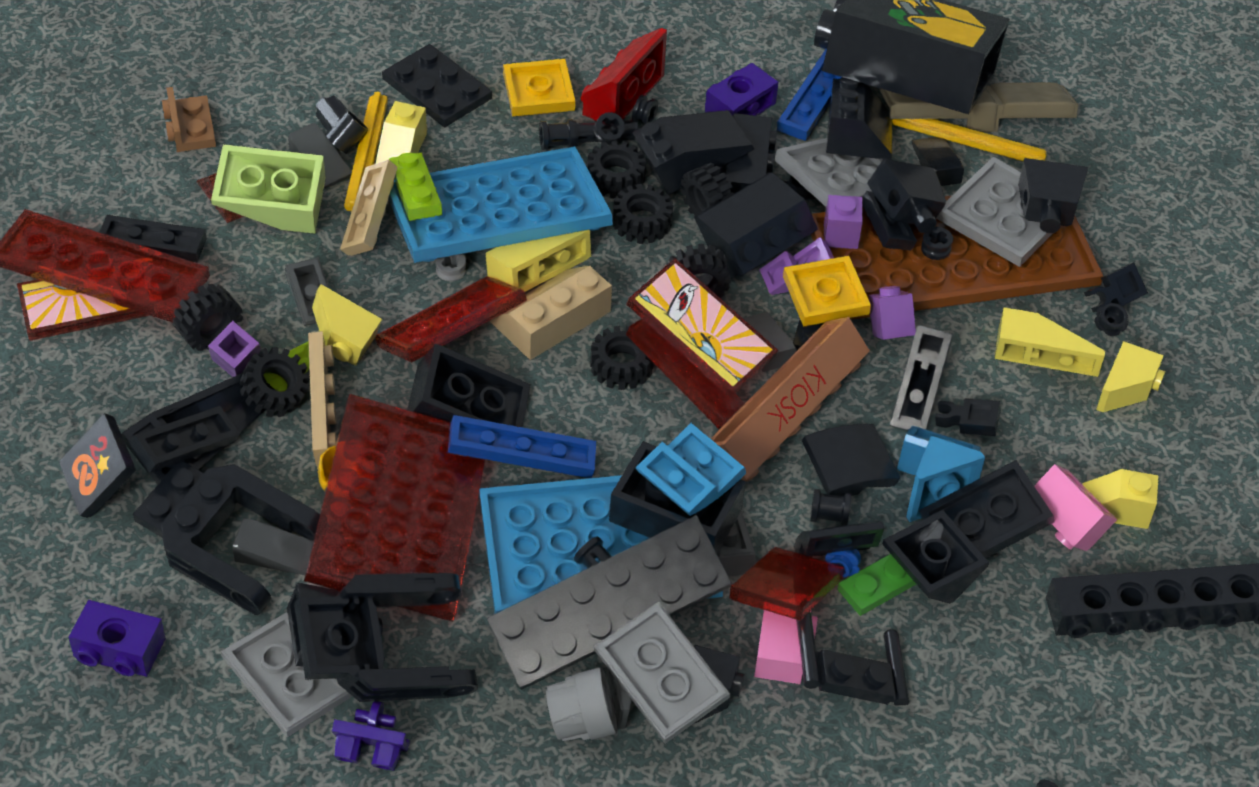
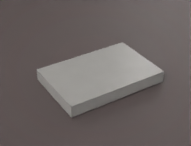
[594,602,730,744]
[221,612,353,737]

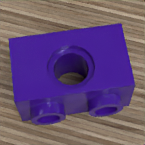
[705,63,779,116]
[68,599,166,677]

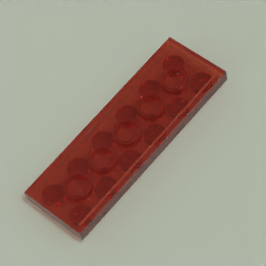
[0,209,210,323]

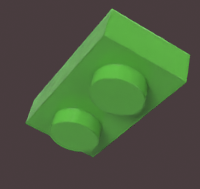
[837,554,916,616]

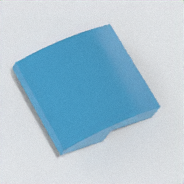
[636,423,746,516]

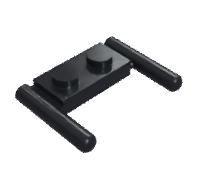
[796,610,910,706]

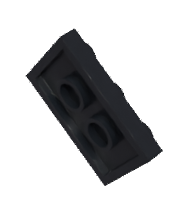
[382,44,492,128]
[919,460,1054,558]

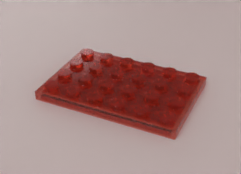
[304,394,485,622]

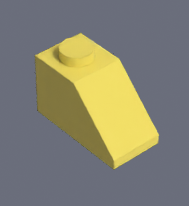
[376,101,427,164]
[312,284,382,365]
[1096,341,1165,412]
[1082,469,1158,529]

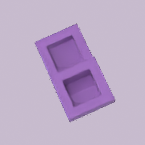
[759,237,834,295]

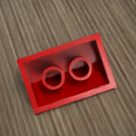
[581,28,667,121]

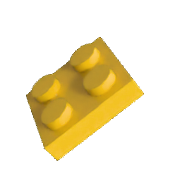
[503,59,575,117]
[783,256,871,327]

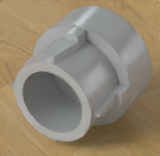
[546,667,618,741]

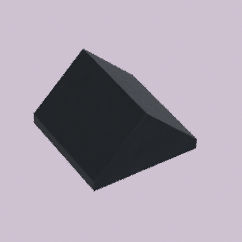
[882,510,989,604]

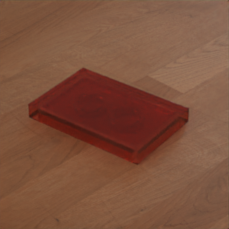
[729,547,844,621]

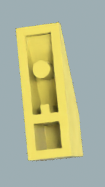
[486,230,591,297]
[994,307,1105,377]

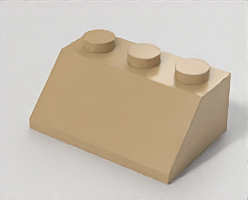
[489,266,612,360]

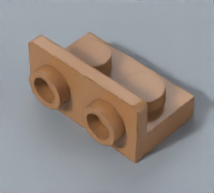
[162,87,216,152]

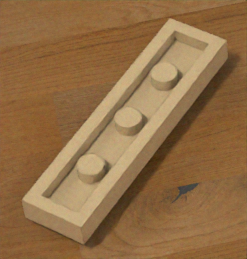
[308,331,338,469]

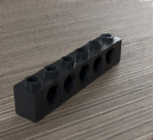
[1046,563,1259,638]

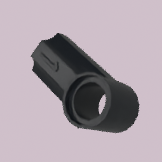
[316,95,368,154]

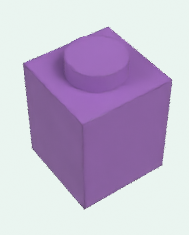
[824,195,863,249]
[869,286,916,340]
[208,321,261,377]

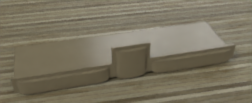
[880,82,1078,132]

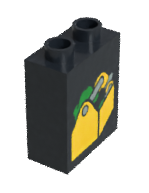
[814,0,1010,115]

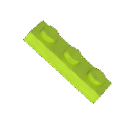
[389,152,443,221]

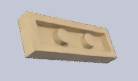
[340,160,398,256]

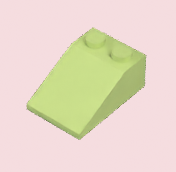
[211,145,326,234]

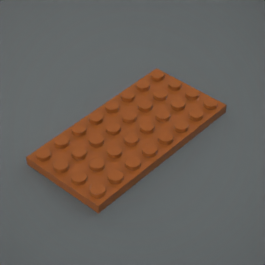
[811,196,1103,320]

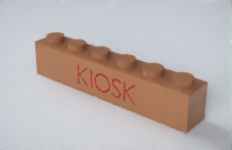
[711,317,870,482]

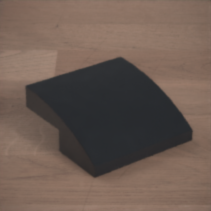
[802,424,900,496]
[794,521,885,559]

